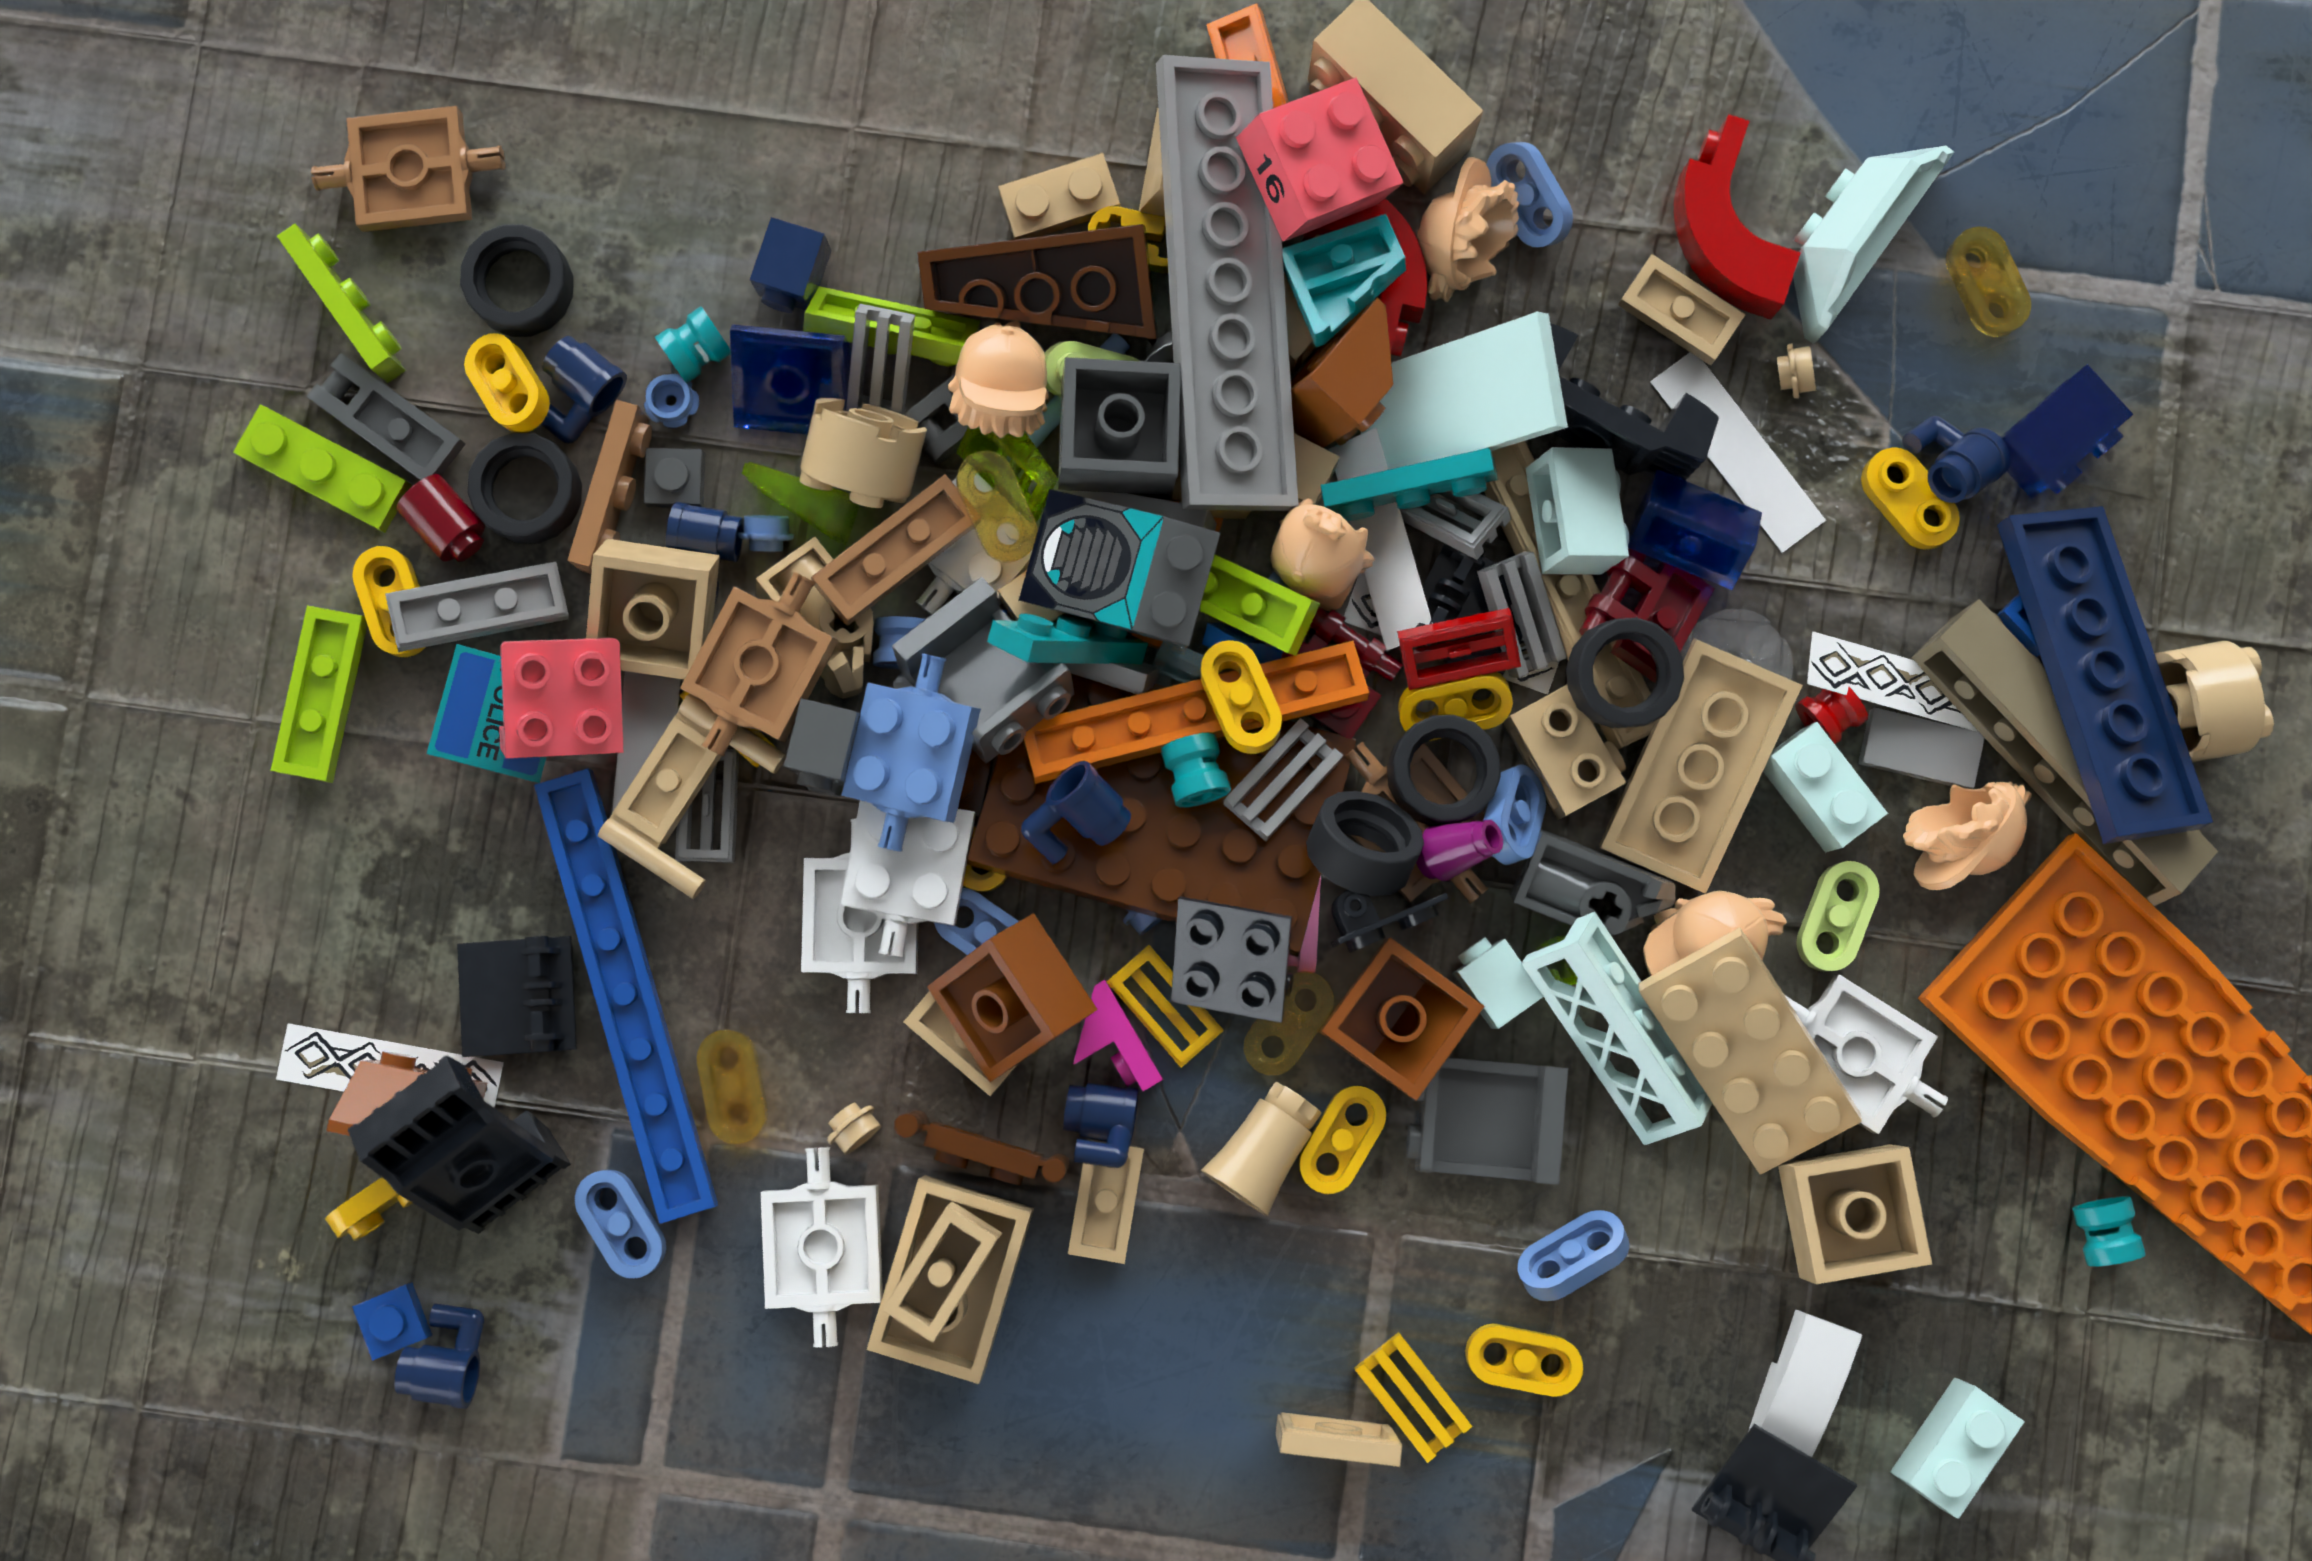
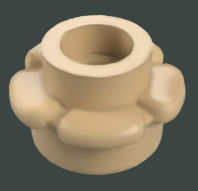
[1777,343,1816,399]
[827,1102,881,1155]

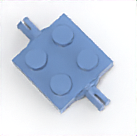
[842,653,981,852]

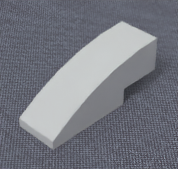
[1748,1310,1862,1457]

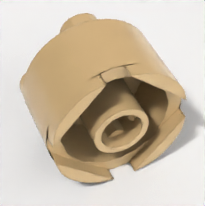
[799,398,927,508]
[2155,641,2274,763]

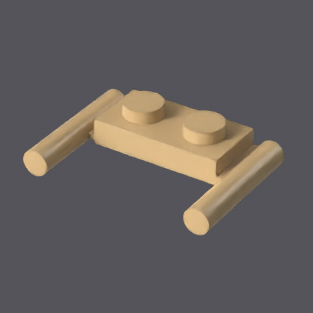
[598,693,786,899]

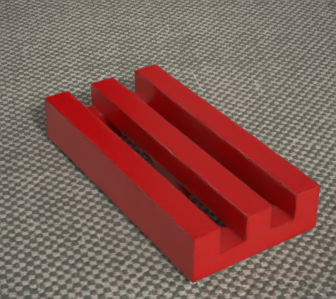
[1397,608,1521,690]

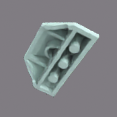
[1793,146,1954,344]

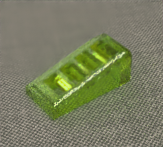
[956,426,1058,524]
[742,462,859,545]

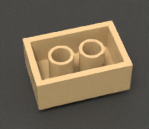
[1307,0,1484,194]
[866,1175,1034,1384]

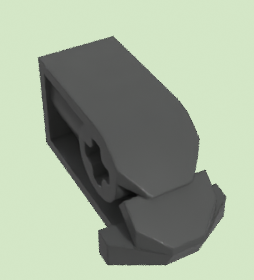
[1510,829,1675,935]

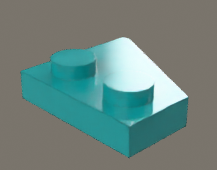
[1282,214,1406,347]

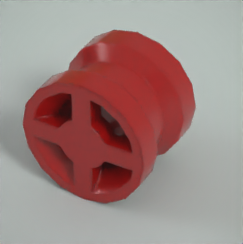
[1795,686,1868,745]

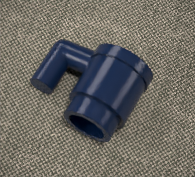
[541,336,627,444]
[1902,416,2011,503]
[666,502,744,603]
[1021,761,1131,864]
[1063,1083,1139,1168]
[394,1303,484,1409]

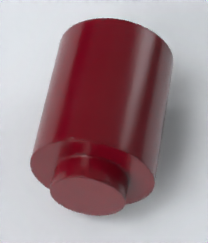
[396,474,485,562]

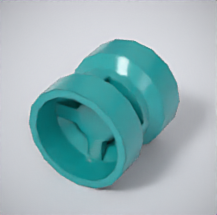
[655,306,733,384]
[1161,733,1231,807]
[2072,1196,2146,1267]

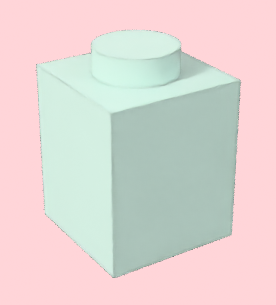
[1452,937,1543,1029]

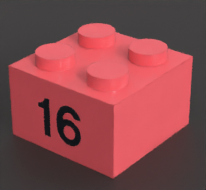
[1236,77,1404,242]

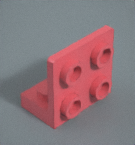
[499,638,624,759]

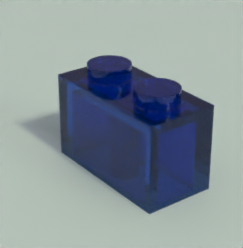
[2001,364,2133,499]
[1627,469,1762,590]

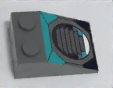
[1018,489,1220,647]

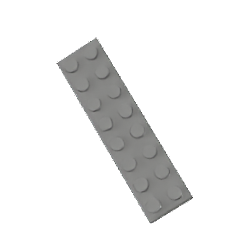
[1156,55,1299,511]

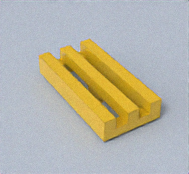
[1107,945,1224,1068]
[1354,1332,1473,1463]

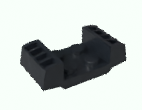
[1550,323,1719,485]
[348,1055,571,1234]

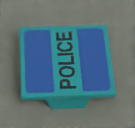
[426,644,547,783]

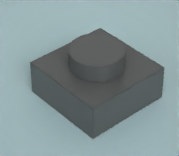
[644,448,706,508]

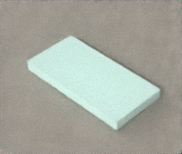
[1361,312,1568,470]

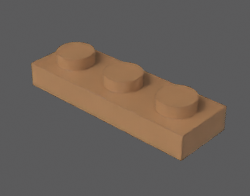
[567,400,652,574]
[811,474,981,626]

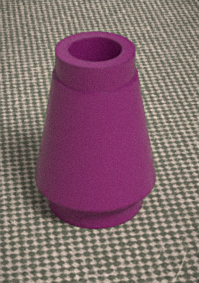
[1416,819,1503,881]

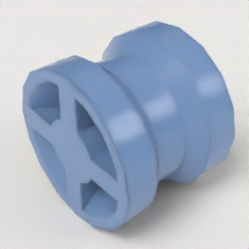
[873,616,926,669]

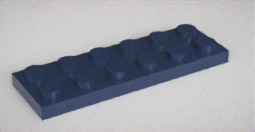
[1997,506,2213,844]

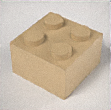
[586,539,720,680]
[1778,1144,1932,1284]

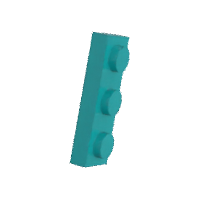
[1321,447,1498,521]
[987,614,1148,664]

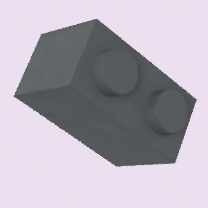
[784,699,860,797]

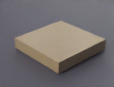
[1275,1412,1402,1467]

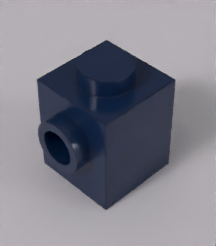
[750,217,832,313]

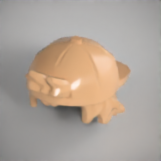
[1417,157,1520,302]
[948,321,1049,439]
[1270,498,1375,611]
[1903,781,2032,890]
[1643,891,1787,976]

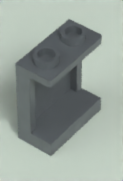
[892,577,1075,764]
[1406,1057,1568,1185]

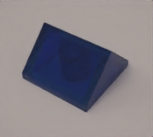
[730,324,852,435]

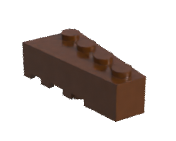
[917,224,1158,339]

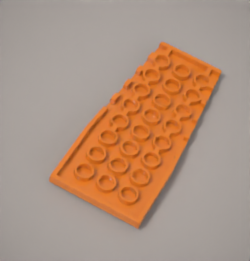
[1918,833,2312,1335]

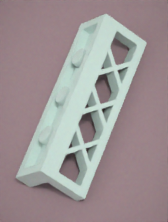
[1522,912,1712,1145]

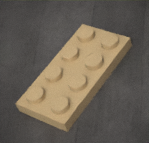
[1599,638,1803,894]
[1638,927,1863,1175]

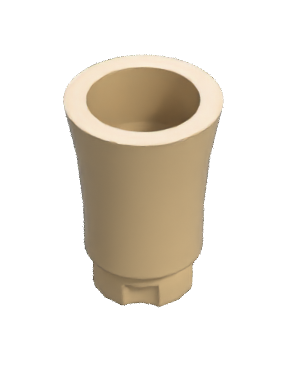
[1201,1082,1322,1216]

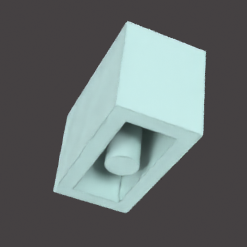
[1526,447,1629,575]
[1763,722,1888,853]
[1890,1378,2025,1519]

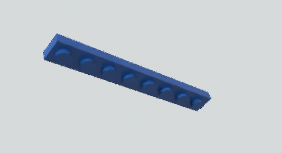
[534,768,719,1224]

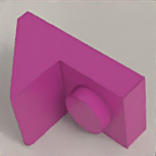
[1073,980,1163,1091]

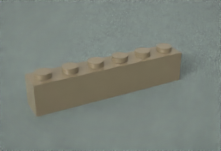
[1910,599,2218,906]

